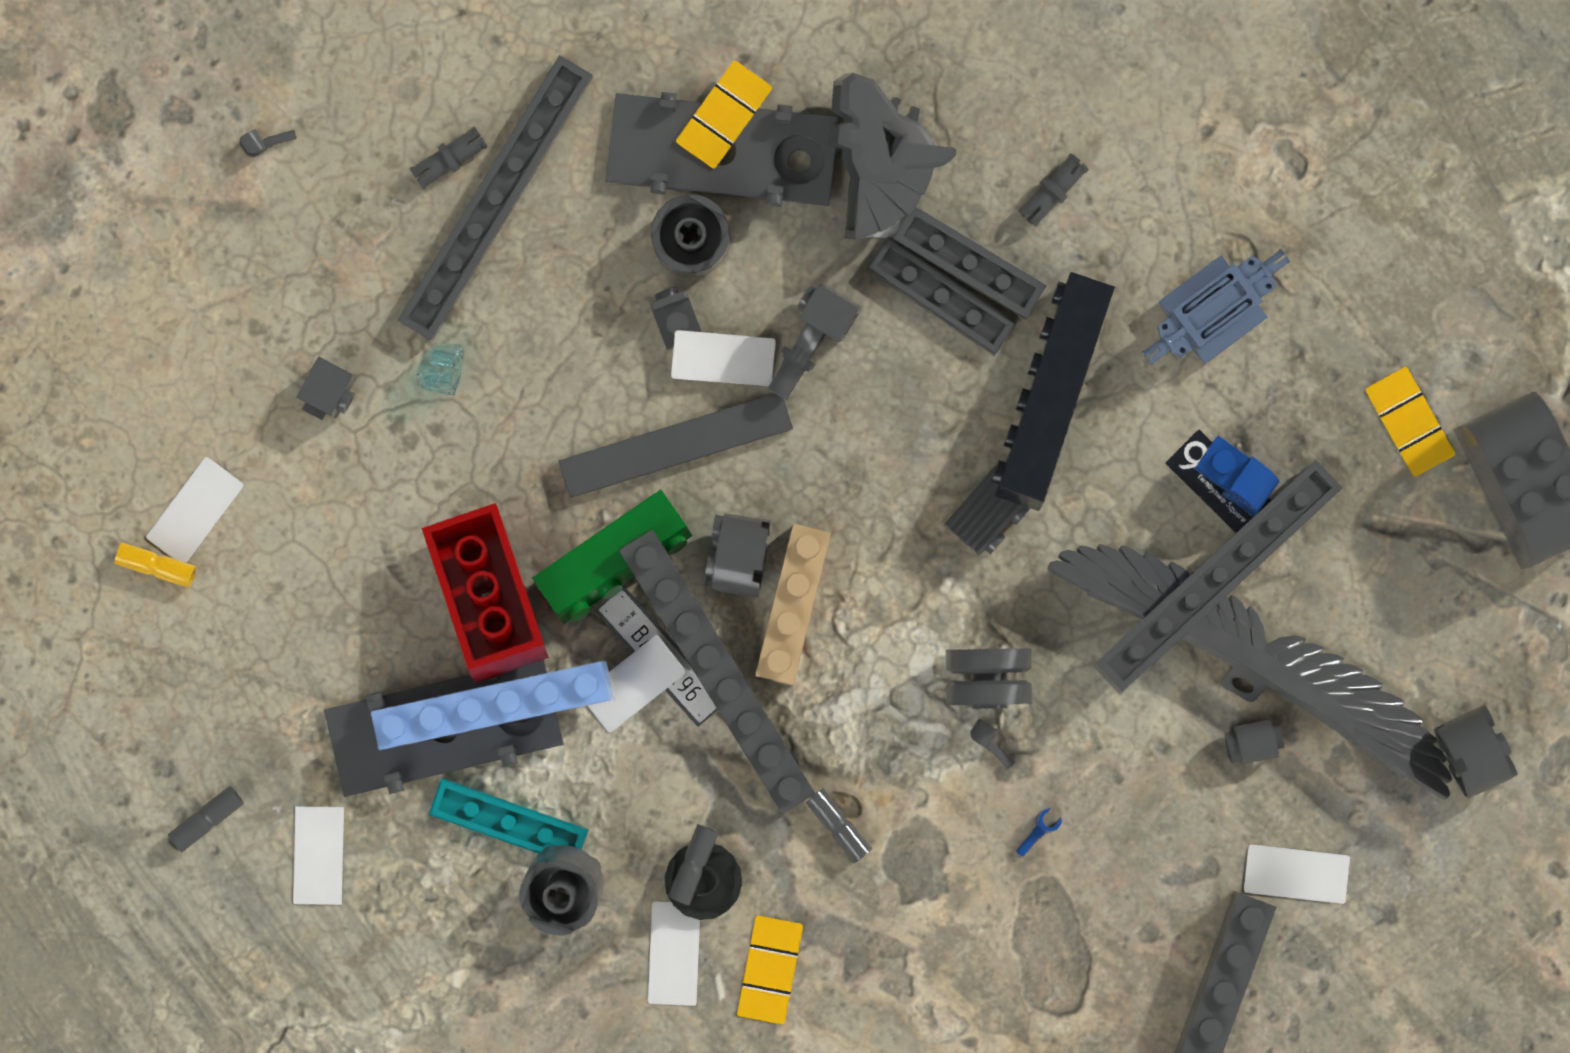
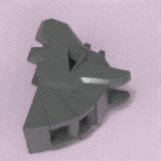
[829,73,956,239]

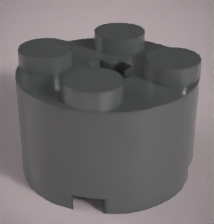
[651,194,730,277]
[705,513,771,598]
[1433,705,1518,798]
[519,845,604,936]

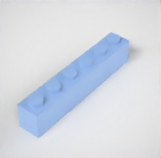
[371,661,614,750]

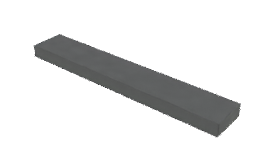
[558,394,793,498]

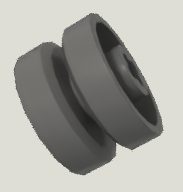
[946,649,1032,709]

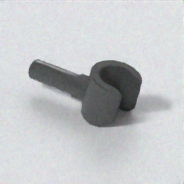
[240,129,297,157]
[970,719,1015,769]

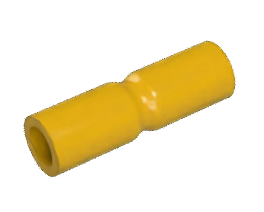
[114,542,197,588]

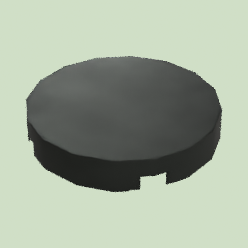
[664,844,742,920]

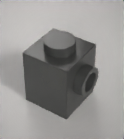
[296,356,357,420]

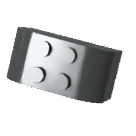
[1453,392,1570,569]

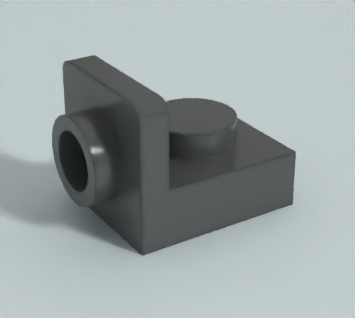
[650,287,702,350]

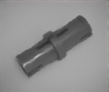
[409,126,488,189]
[1018,153,1089,227]

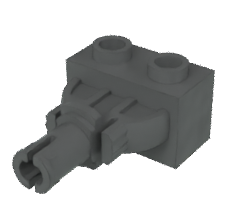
[768,283,863,400]

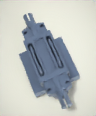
[1142,249,1290,365]

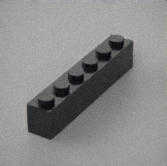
[991,272,1115,511]

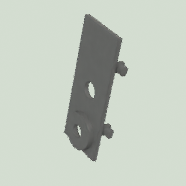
[606,92,839,207]
[324,660,564,797]

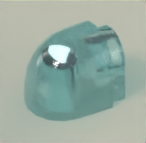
[416,344,464,396]

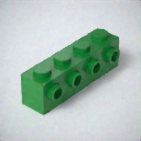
[532,489,692,624]

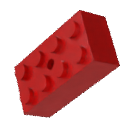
[421,503,549,683]

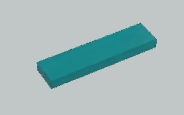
[428,778,589,854]

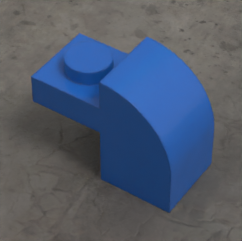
[1194,436,1279,517]

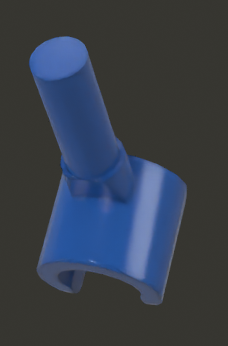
[1016,808,1062,857]

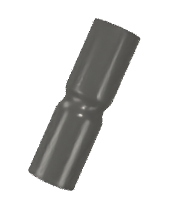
[168,786,244,852]
[805,788,872,863]
[668,824,719,906]

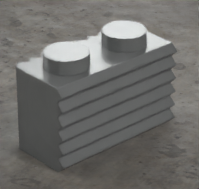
[943,465,1031,556]

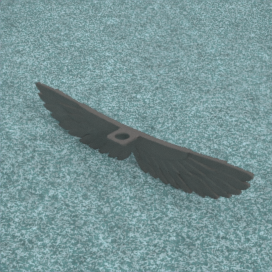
[1047,544,1452,800]

